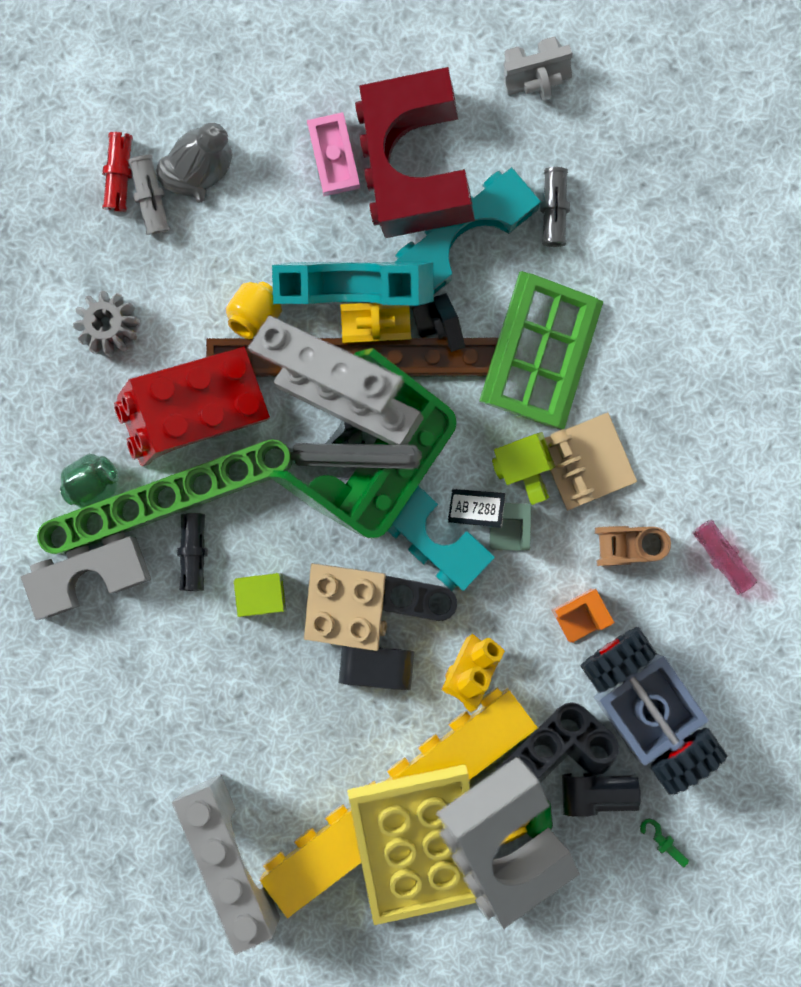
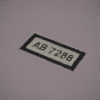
[448,489,506,528]

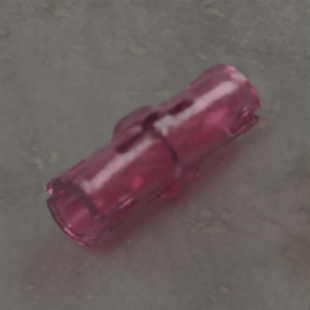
[692,519,758,595]

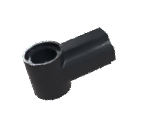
[562,773,641,817]

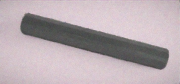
[291,443,422,469]

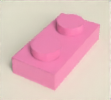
[307,112,360,196]

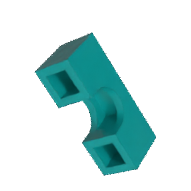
[387,486,495,591]

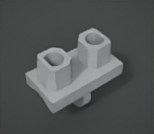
[504,36,573,101]

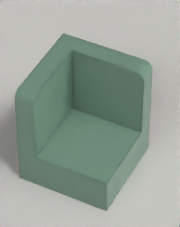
[489,503,531,551]

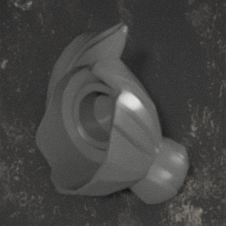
[156,123,233,203]

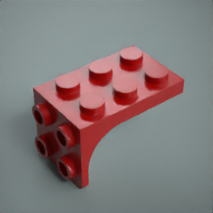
[114,346,270,466]

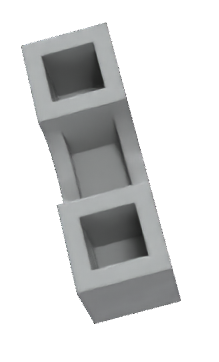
[20,532,151,620]

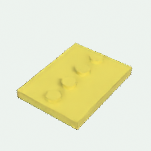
[347,765,477,925]

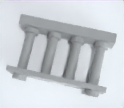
[248,316,423,445]

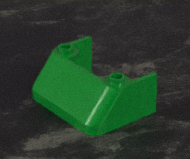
[269,348,456,538]

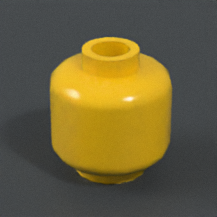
[225,282,282,339]

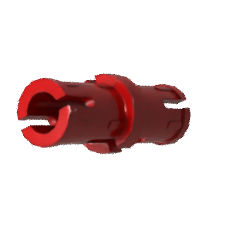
[102,132,133,212]

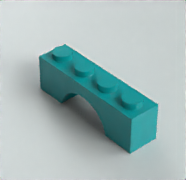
[395,167,541,295]
[272,262,434,305]

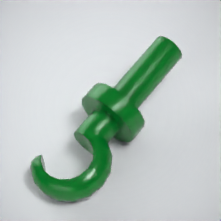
[640,818,689,868]

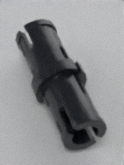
[177,513,208,591]

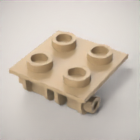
[545,412,637,511]
[304,563,387,651]

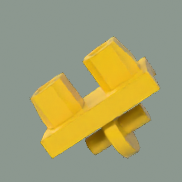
[340,302,411,343]
[441,634,505,712]

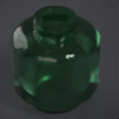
[60,453,119,508]

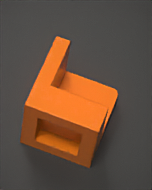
[552,589,614,643]

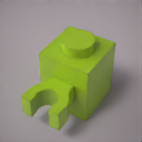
[492,432,555,505]

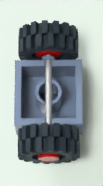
[580,627,728,795]

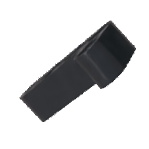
[491,702,619,783]

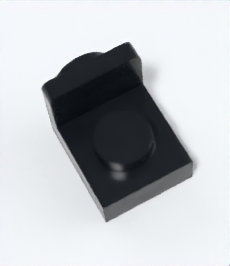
[411,293,465,352]

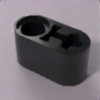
[338,646,414,690]

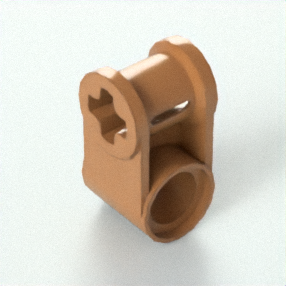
[595,526,671,566]

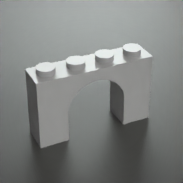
[437,757,580,929]
[172,775,280,955]

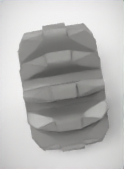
[73,291,140,357]

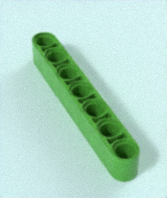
[37,439,293,555]

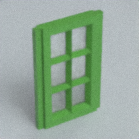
[479,271,604,430]

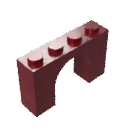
[355,67,475,238]

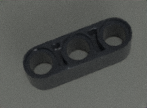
[382,576,457,621]

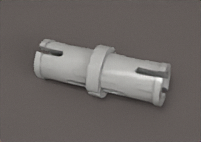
[128,155,170,235]

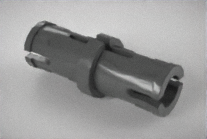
[540,167,570,247]

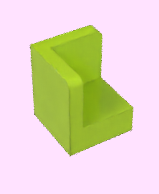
[233,573,287,617]

